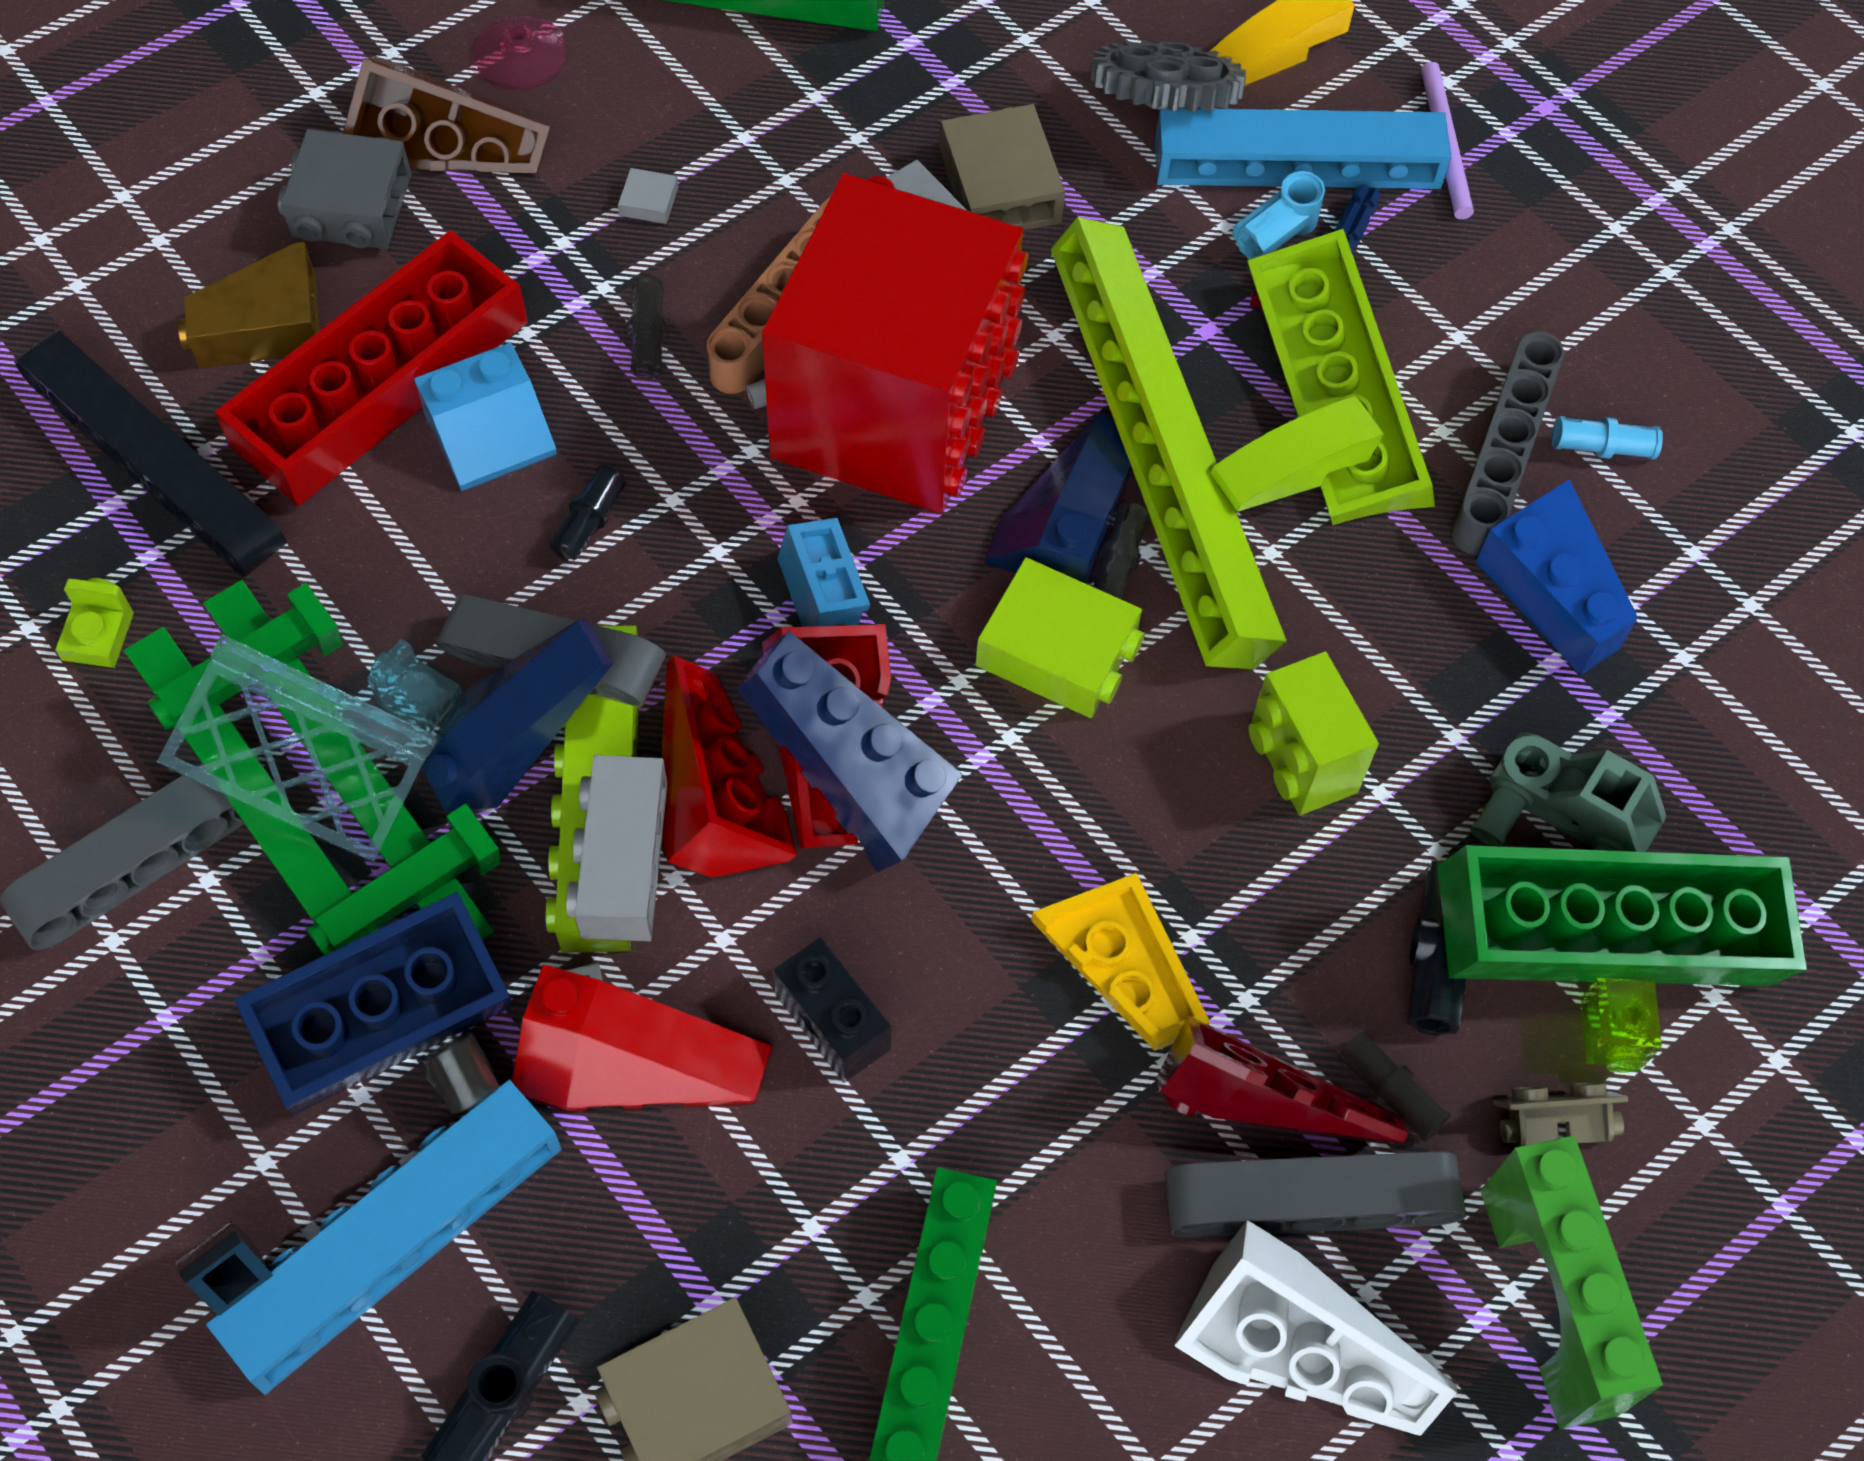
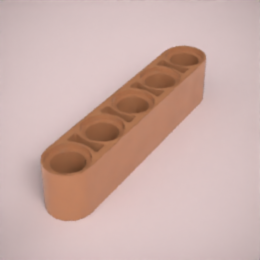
[707,197,830,394]

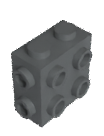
[278,129,412,250]

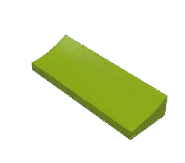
[1247,229,1435,525]

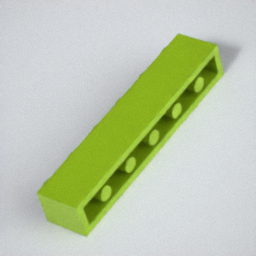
[546,625,639,953]

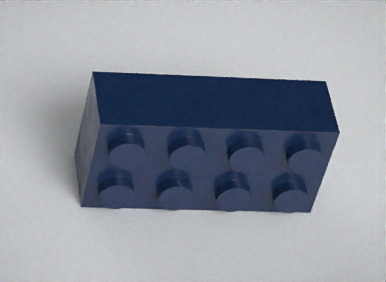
[234,892,512,1115]

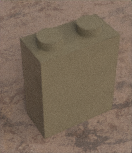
[940,104,1065,231]
[593,1297,793,1461]

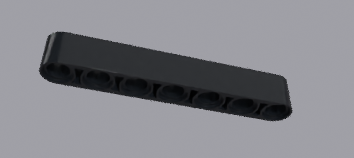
[14,330,287,577]

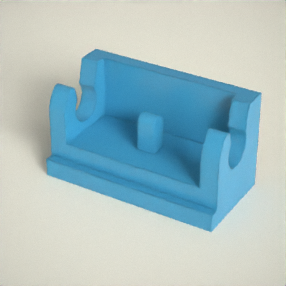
[777,518,870,627]

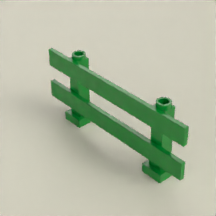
[124,580,501,956]

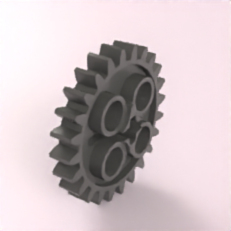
[1090,40,1246,112]

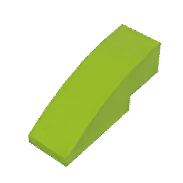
[1210,396,1384,512]

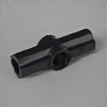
[1407,860,1466,1036]
[421,1290,579,1461]

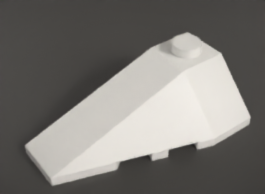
[1175,1220,1457,1436]

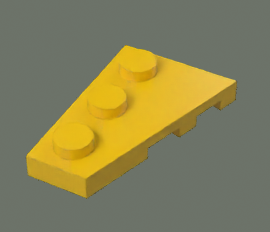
[1031,873,1210,1051]

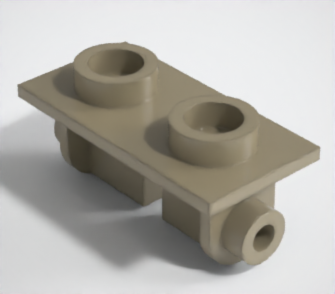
[1493,1082,1628,1148]

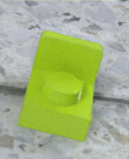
[55,578,134,668]

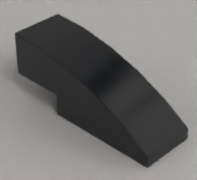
[176,1221,273,1316]

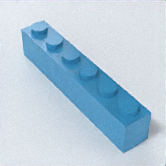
[1154,108,1451,189]
[206,1079,562,1395]

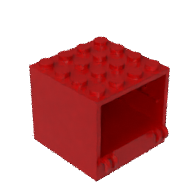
[762,173,1029,515]

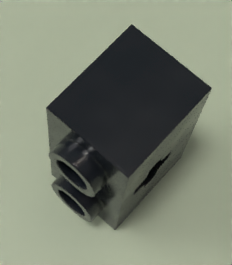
[773,937,891,1083]

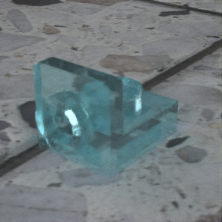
[367,639,462,735]

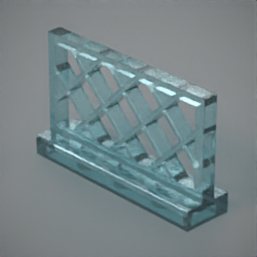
[157,634,436,863]

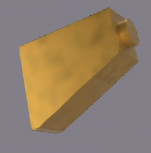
[177,242,320,369]

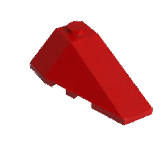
[762,624,891,849]
[512,964,773,1112]

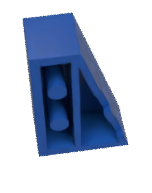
[1476,479,1638,676]

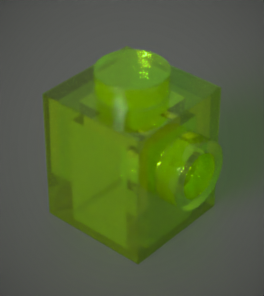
[1581,978,1662,1073]

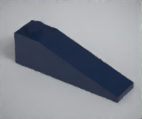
[985,412,1133,585]
[421,620,613,811]

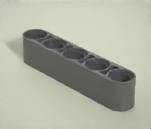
[1451,331,1564,555]
[435,594,666,707]
[0,763,244,950]
[1165,1152,1466,1238]

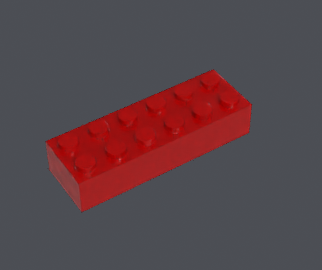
[215,230,528,507]

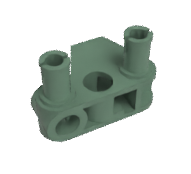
[1470,732,1666,852]

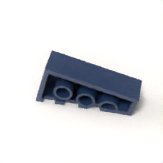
[736,631,963,872]

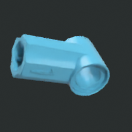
[1232,171,1325,259]

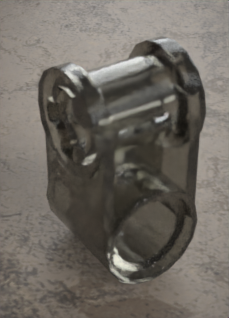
[416,1029,500,1114]

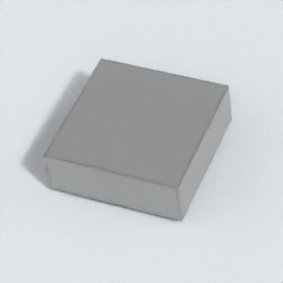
[618,168,679,224]

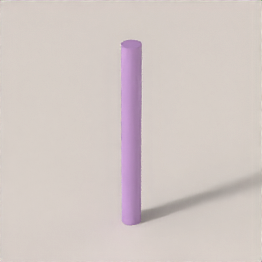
[1421,62,1474,219]

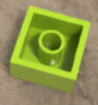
[1249,651,1379,816]

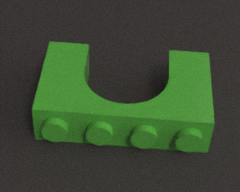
[1480,1135,1663,1430]

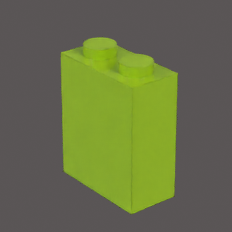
[976,557,1145,719]

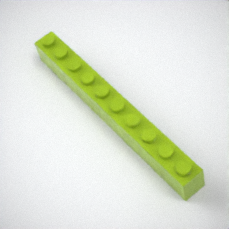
[1050,217,1287,670]

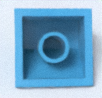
[414,342,558,491]

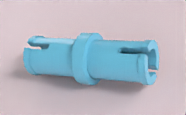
[1552,416,1663,460]

